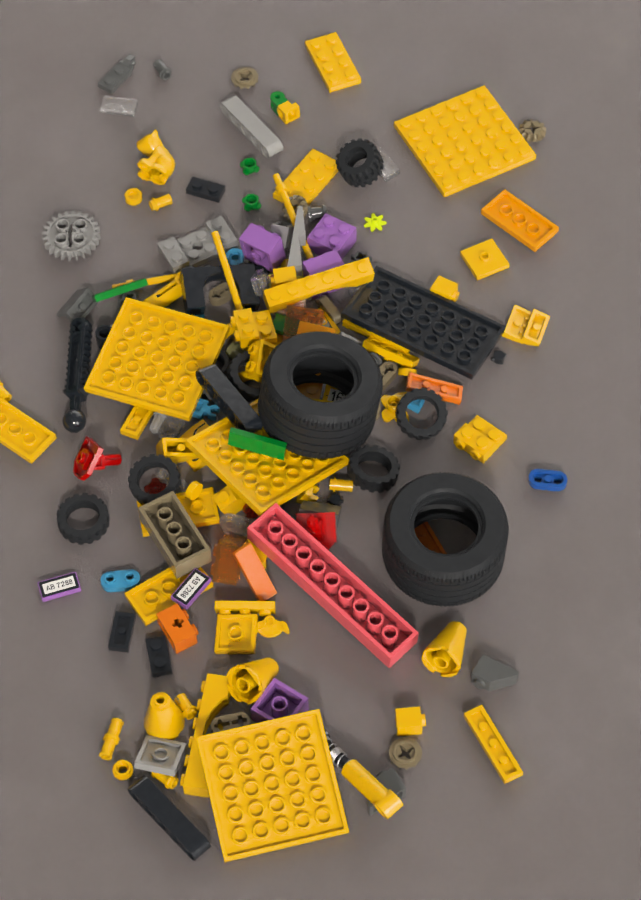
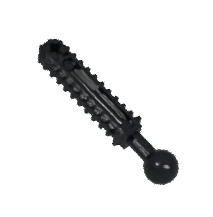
[62,317,93,433]

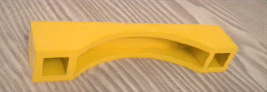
[263,257,375,314]
[180,673,231,798]

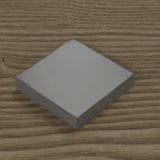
[134,735,187,777]

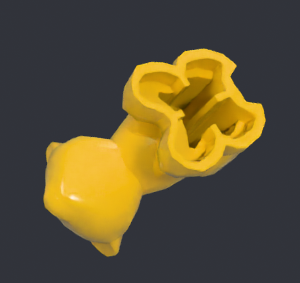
[136,129,175,185]

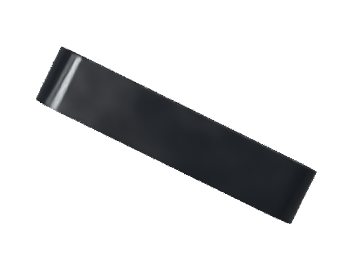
[196,364,263,433]
[127,775,211,861]

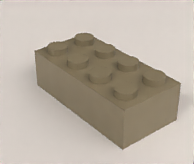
[138,491,212,579]

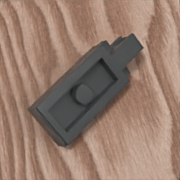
[98,54,136,94]

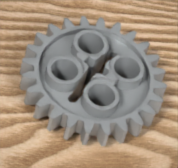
[42,210,101,261]

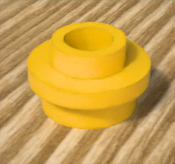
[112,760,134,781]

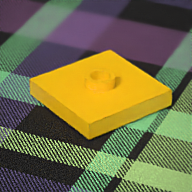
[460,238,509,281]
[214,614,258,654]

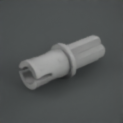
[149,412,168,434]

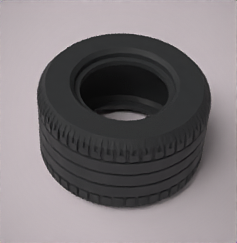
[258,332,383,459]
[382,472,509,607]

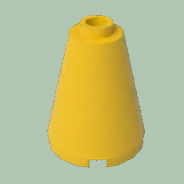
[422,621,467,677]
[226,657,279,704]
[144,692,185,740]

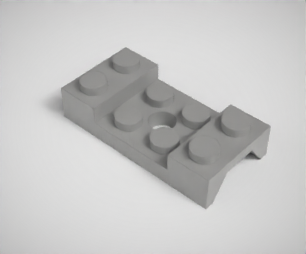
[157,216,238,274]

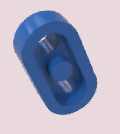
[528,469,568,491]

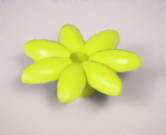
[364,213,387,232]

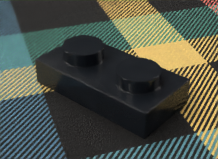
[186,176,226,203]
[108,611,136,653]
[145,635,173,678]

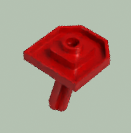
[73,436,122,481]
[296,512,337,551]

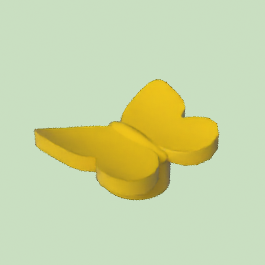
[381,392,409,422]

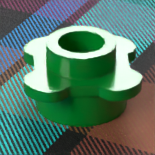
[240,158,260,175]
[242,194,261,211]

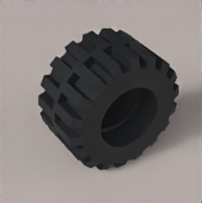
[336,138,384,187]

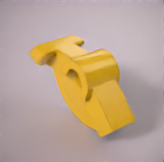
[257,615,290,638]

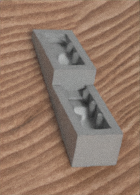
[287,206,306,276]

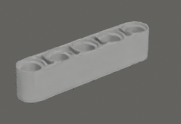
[219,95,283,159]

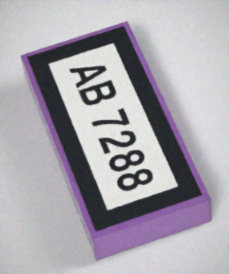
[171,568,211,610]
[37,572,81,602]

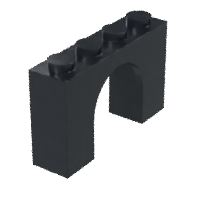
[180,263,260,315]

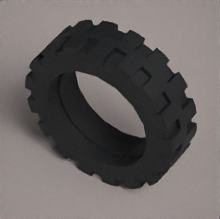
[225,351,260,402]
[395,388,448,440]
[347,445,400,493]
[128,454,181,504]
[57,493,110,545]

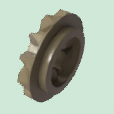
[231,67,258,90]
[518,119,546,142]
[282,195,308,223]
[389,737,422,770]

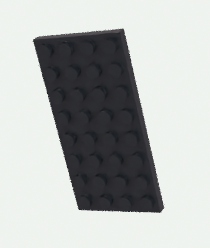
[341,266,506,380]

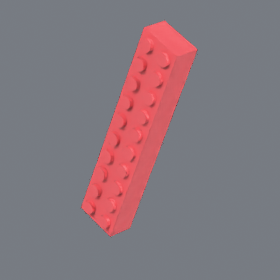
[247,503,419,668]

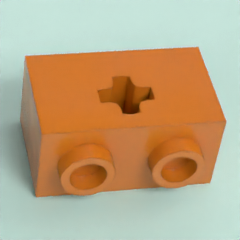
[156,603,199,654]

